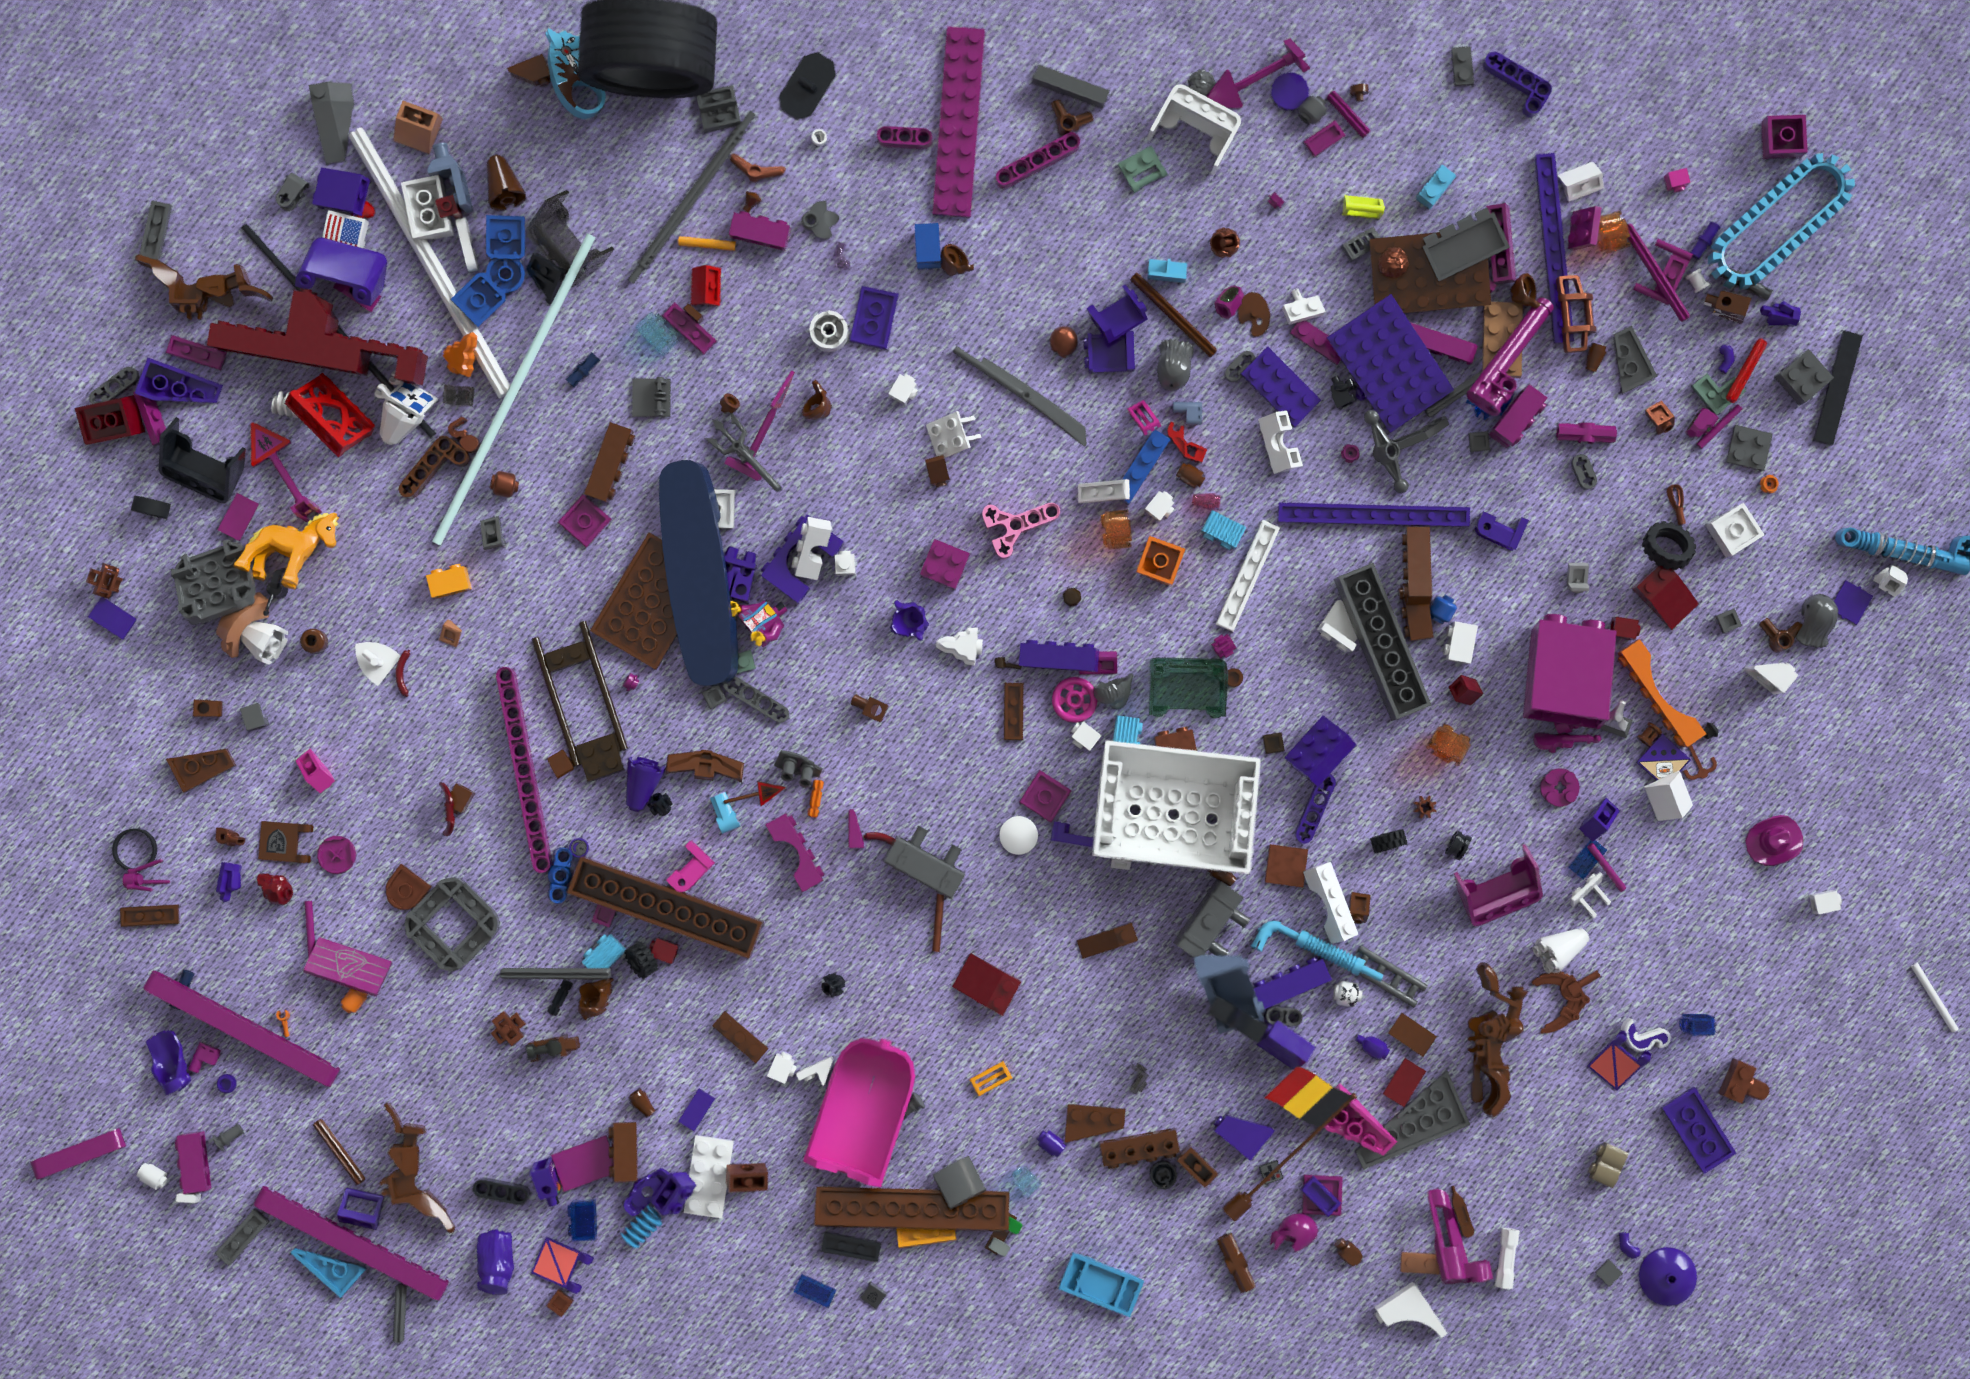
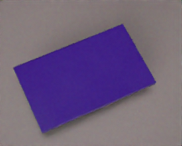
[88,597,137,640]

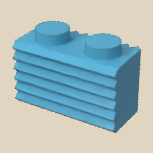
[1416,165,1456,210]
[1201,510,1246,550]
[1113,715,1143,745]
[582,934,626,968]

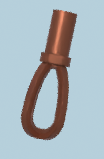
[1667,484,1686,525]

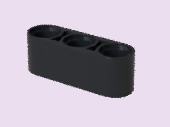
[473,1177,531,1205]

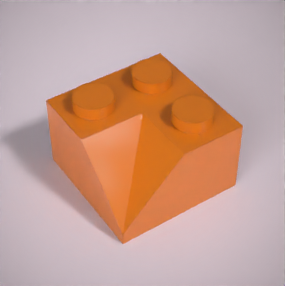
[1136,536,1185,587]

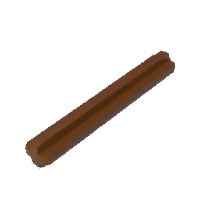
[313,1119,365,1185]

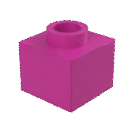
[1664,168,1691,193]

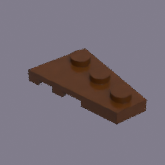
[166,749,236,793]
[1065,1104,1126,1143]

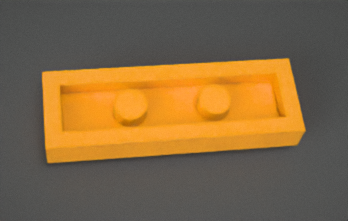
[896,1229,957,1248]

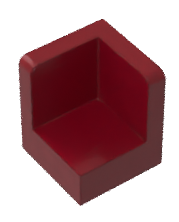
[1449,675,1483,705]

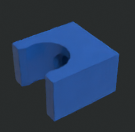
[914,223,941,270]

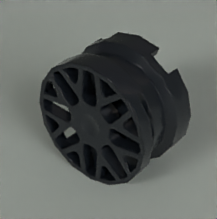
[1445,830,1472,861]
[1150,1160,1177,1189]

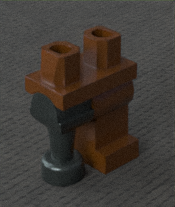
[526,1034,580,1062]

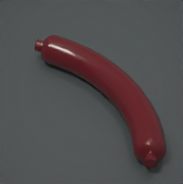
[395,649,410,697]
[863,832,894,845]

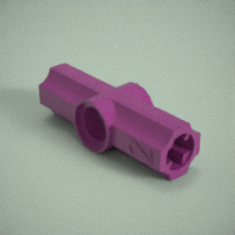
[1556,422,1617,444]

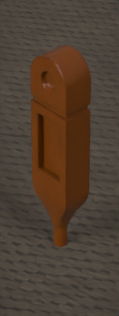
[1451,1186,1474,1238]

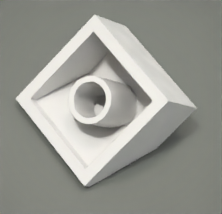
[1744,663,1799,695]

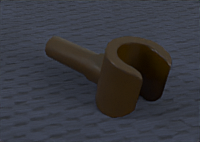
[995,657,1021,670]

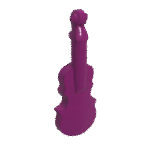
[1533,732,1601,753]

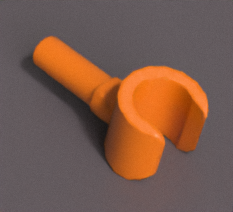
[276,1010,290,1037]

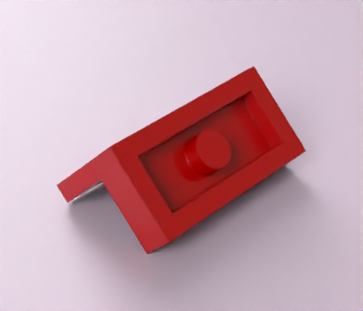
[691,265,721,306]

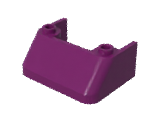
[1454,844,1543,926]

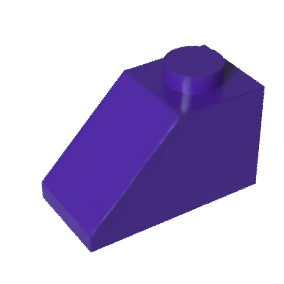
[1579,798,1620,842]

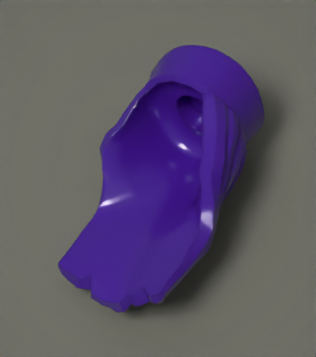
[145,1030,191,1096]
[476,1229,514,1295]

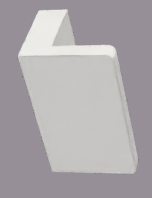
[1558,162,1604,202]

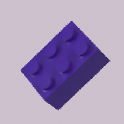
[1284,716,1357,787]

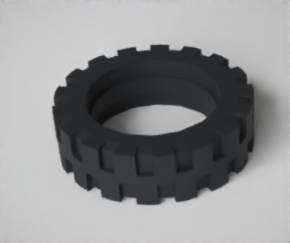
[1642,521,1696,570]

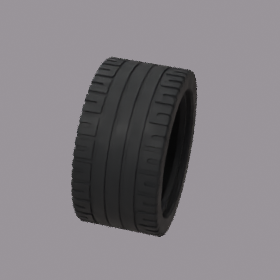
[577,0,717,99]

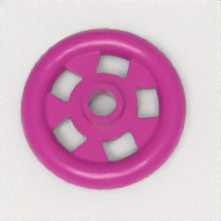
[1052,677,1098,723]

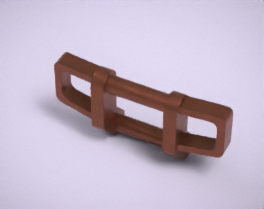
[1556,275,1597,353]

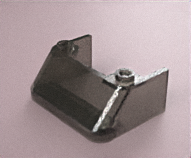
[526,190,614,288]

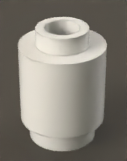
[137,1163,168,1190]

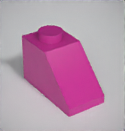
[296,749,335,794]

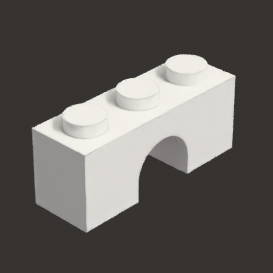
[1258,411,1303,474]
[792,517,832,580]

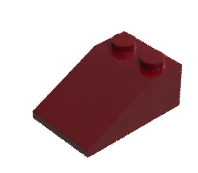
[74,395,145,445]
[1632,565,1699,630]
[952,953,1021,1016]

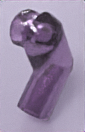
[833,242,850,270]

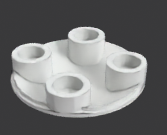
[1000,816,1038,855]

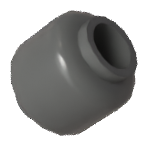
[1298,96,1327,125]

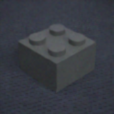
[1774,349,1834,406]

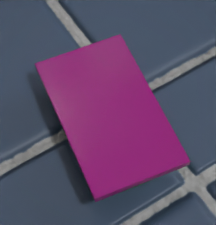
[217,493,259,541]

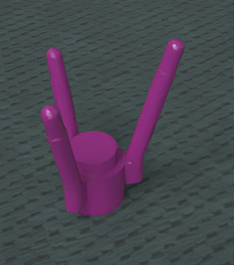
[122,859,170,892]

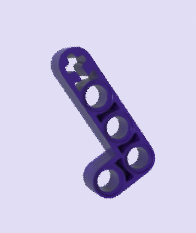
[1482,52,1552,118]

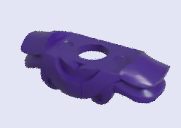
[623,1168,669,1216]

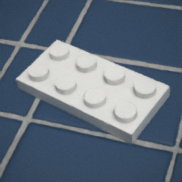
[684,1135,734,1218]

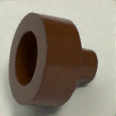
[1349,84,1369,102]
[720,393,740,414]

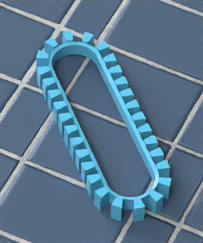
[1708,153,1855,290]

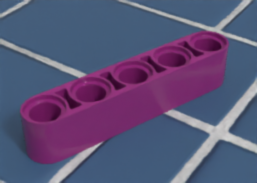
[996,133,1080,189]
[1410,322,1478,365]
[30,1128,126,1180]

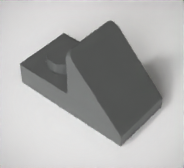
[480,516,506,550]

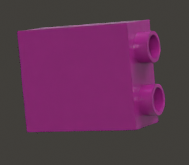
[1523,614,1617,729]

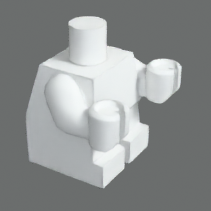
[1873,565,1908,597]

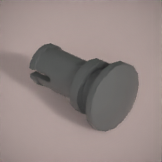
[904,1092,925,1118]
[212,1123,245,1152]

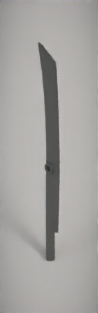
[953,346,1087,447]

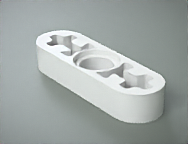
[456,217,479,273]

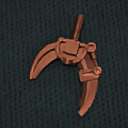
[1532,970,1601,1033]

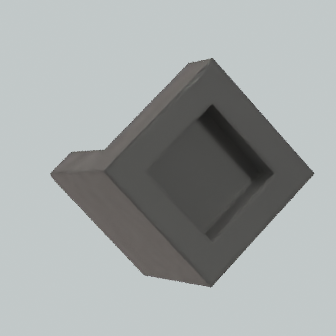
[240,703,270,731]

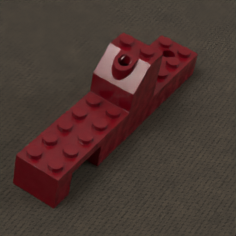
[207,288,428,386]

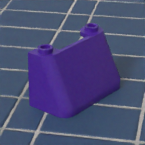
[295,237,387,306]

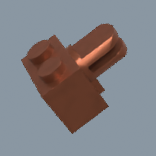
[1718,1058,1770,1104]

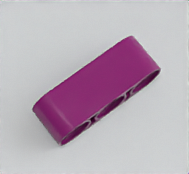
[877,126,932,149]

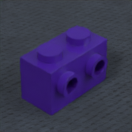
[651,1172,697,1215]

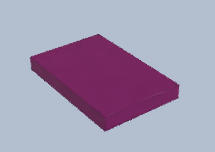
[551,1135,612,1192]

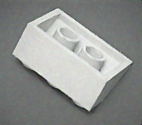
[401,175,454,239]

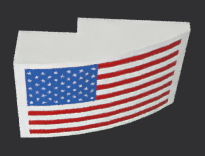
[322,210,369,248]

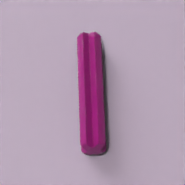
[1326,90,1370,138]

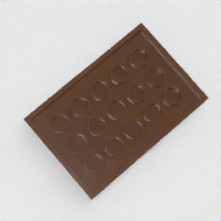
[1369,232,1491,313]
[590,532,677,670]

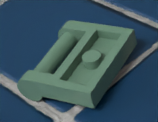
[1118,146,1168,194]

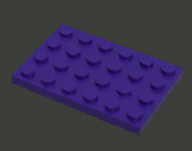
[1326,294,1454,433]

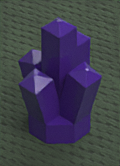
[1760,301,1801,327]
[216,862,242,903]

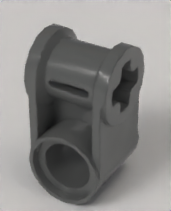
[276,173,310,211]

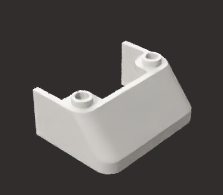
[1147,84,1241,175]

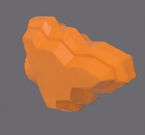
[443,332,478,377]

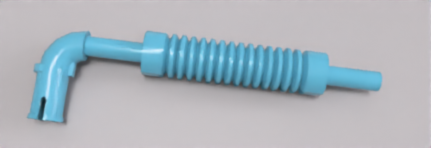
[1251,921,1383,982]

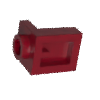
[435,195,463,219]

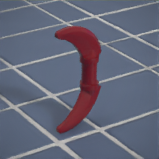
[439,782,455,836]

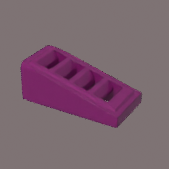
[848,809,865,848]

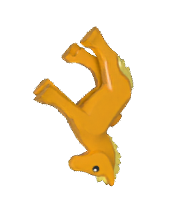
[233,513,339,590]

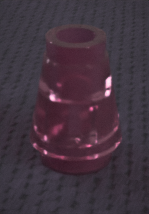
[1192,493,1221,511]

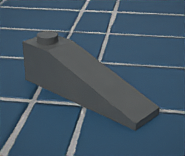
[309,82,354,164]

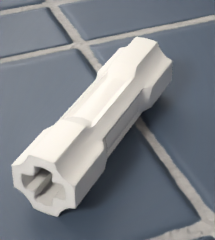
[1495,1228,1519,1289]

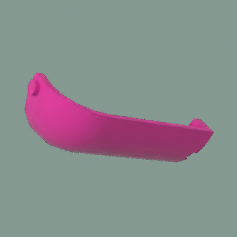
[803,1038,915,1187]

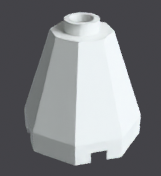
[380,399,425,445]
[240,621,288,665]

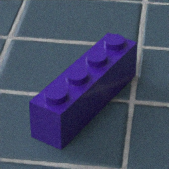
[1019,640,1099,672]
[1253,956,1332,1009]

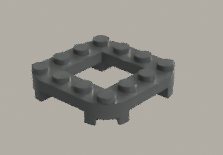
[405,877,500,971]

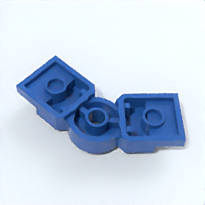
[450,215,525,327]

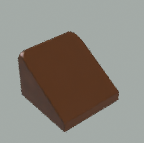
[547,750,574,779]

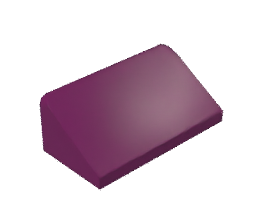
[1079,651,1117,675]

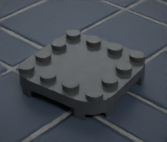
[171,540,256,625]

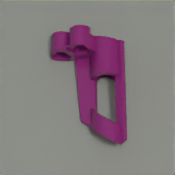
[1427,1189,1493,1284]

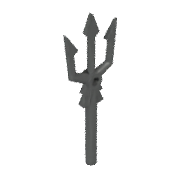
[705,413,782,492]

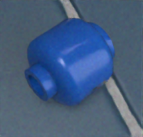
[1430,594,1457,624]

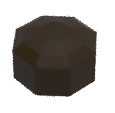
[1063,588,1081,607]

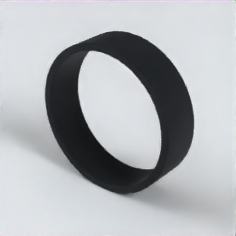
[112,828,157,870]

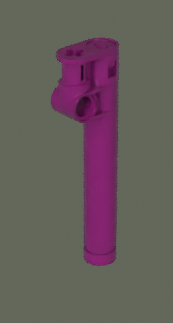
[1466,297,1554,416]

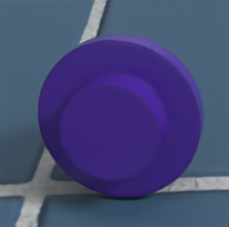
[217,1074,237,1094]

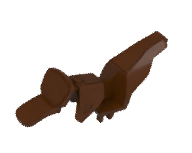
[135,254,274,320]
[379,1102,456,1233]

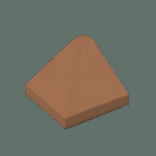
[439,619,462,647]

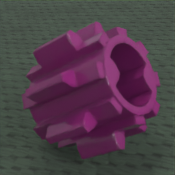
[1211,634,1236,658]

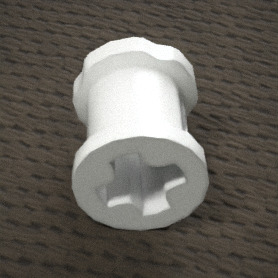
[1685,269,1710,294]

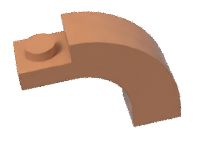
[216,592,269,658]

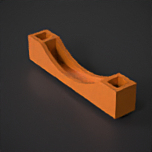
[1617,639,1706,747]

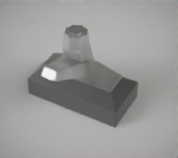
[1600,700,1633,738]

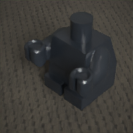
[1330,375,1357,410]

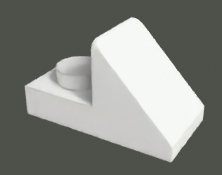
[796,1056,833,1086]

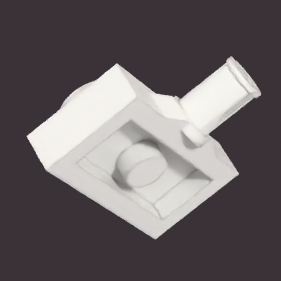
[1282,289,1325,325]

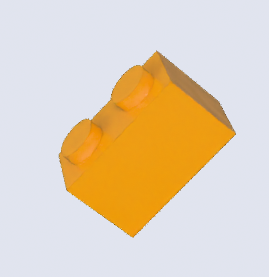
[426,564,472,599]

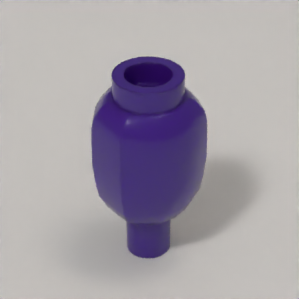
[1355,1034,1390,1060]

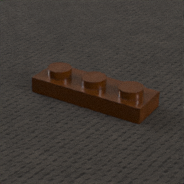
[712,1011,769,1063]

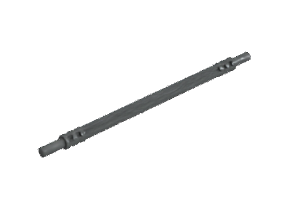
[628,111,756,284]

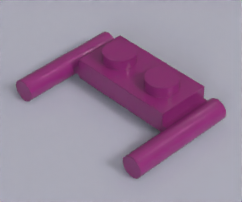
[1633,239,1693,305]

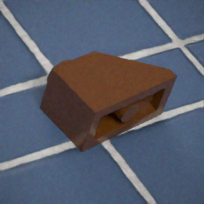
[507,54,551,87]
[925,455,950,488]

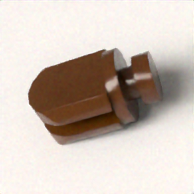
[1334,1238,1363,1266]

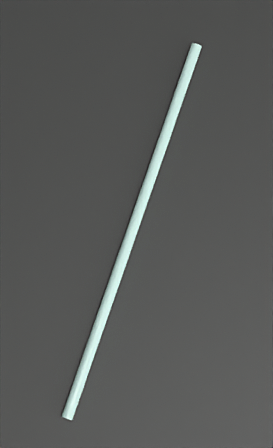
[432,233,596,545]

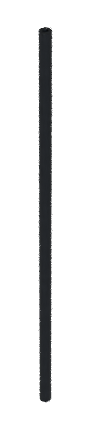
[241,224,436,438]

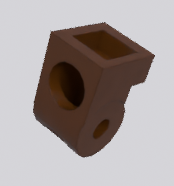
[193,699,223,717]

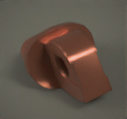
[215,827,245,846]

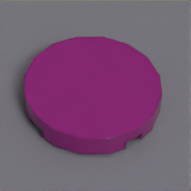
[317,836,356,874]

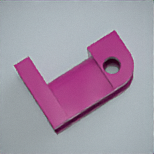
[666,840,715,892]

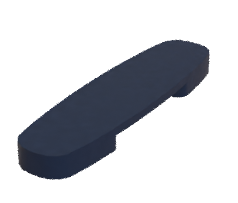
[659,460,738,686]

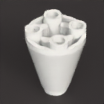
[1532,928,1589,974]

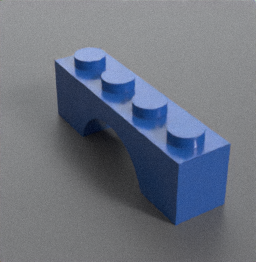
[1120,429,1170,506]

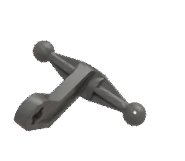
[1364,410,1449,494]

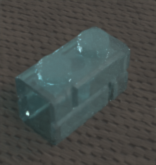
[635,312,680,357]

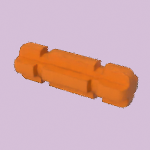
[808,780,824,817]

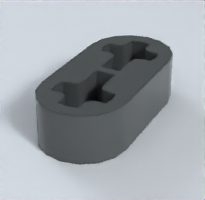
[1225,351,1255,383]
[1571,454,1597,490]

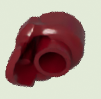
[257,873,293,905]

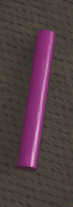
[1696,404,1743,449]
[1587,843,1627,892]
[304,901,315,959]

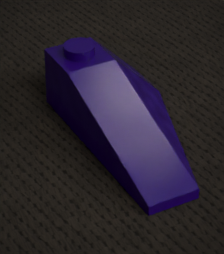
[135,357,223,403]

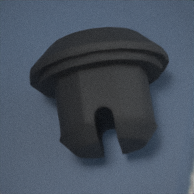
[1703,722,1719,739]

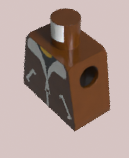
[1704,291,1752,324]

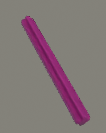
[1623,223,1690,322]

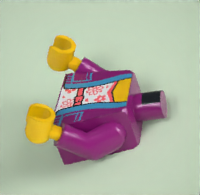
[730,601,788,647]

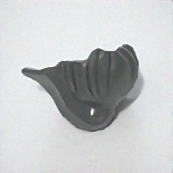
[1094,673,1133,710]

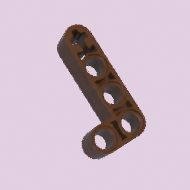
[398,436,470,499]

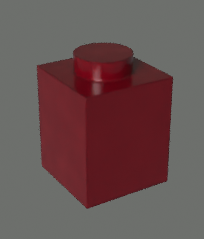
[1610,617,1641,640]
[649,937,680,964]

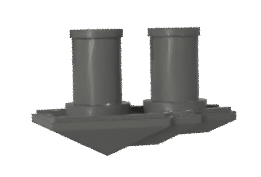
[774,750,823,788]

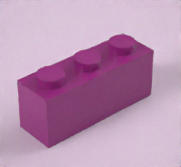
[729,211,791,251]
[175,1131,211,1194]

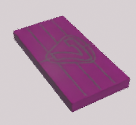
[303,937,392,997]

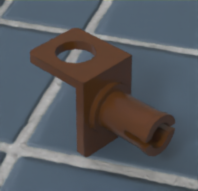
[851,694,889,722]

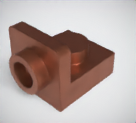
[1645,400,1675,435]

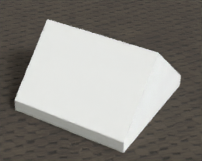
[1644,771,1693,821]

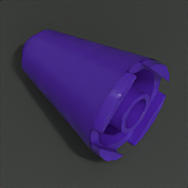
[626,756,666,812]

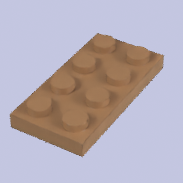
[1482,302,1523,378]

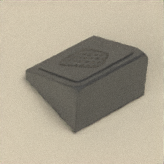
[860,1282,887,1309]

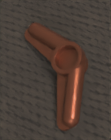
[730,154,786,182]

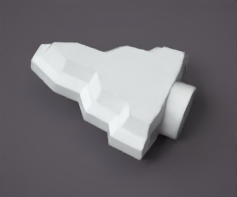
[936,628,983,666]

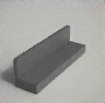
[1032,64,1110,109]

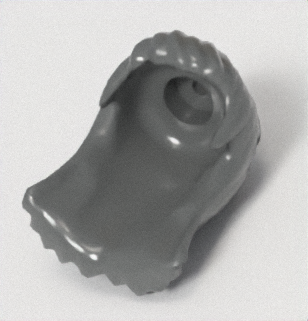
[1157,339,1194,391]
[1795,594,1838,648]

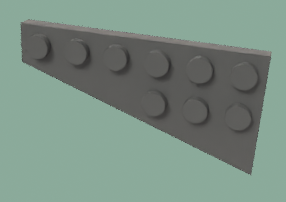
[1355,1070,1470,1170]

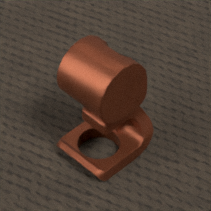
[448,417,480,453]

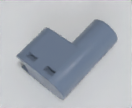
[1173,402,1202,426]

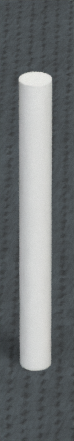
[1911,962,1958,1032]

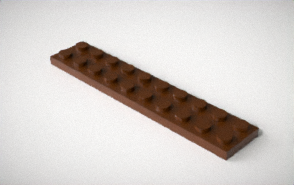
[814,1187,1010,1232]

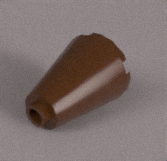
[487,155,526,211]

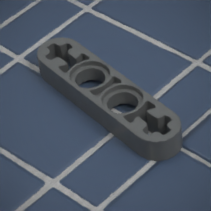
[723,676,790,723]

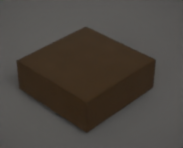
[1262,732,1285,754]

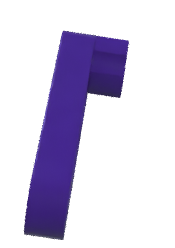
[1295,773,1336,844]
[1050,821,1093,847]

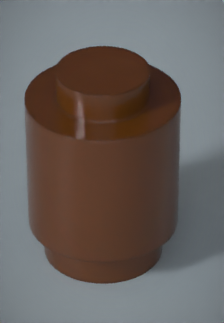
[1176,463,1206,489]

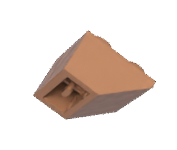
[393,101,443,154]

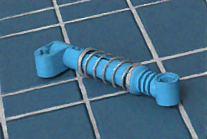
[1835,528,1970,576]

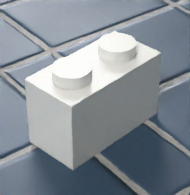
[1443,621,1478,664]

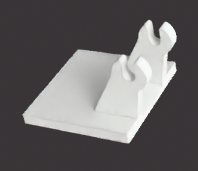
[926,411,982,458]
[1571,873,1611,918]

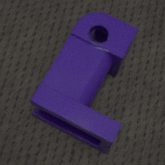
[1475,511,1529,551]

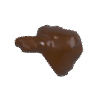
[940,244,974,276]
[1510,273,1541,308]
[802,380,832,420]

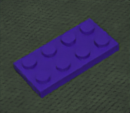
[1240,346,1321,428]
[1661,1087,1737,1174]

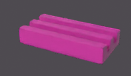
[1127,400,1161,435]

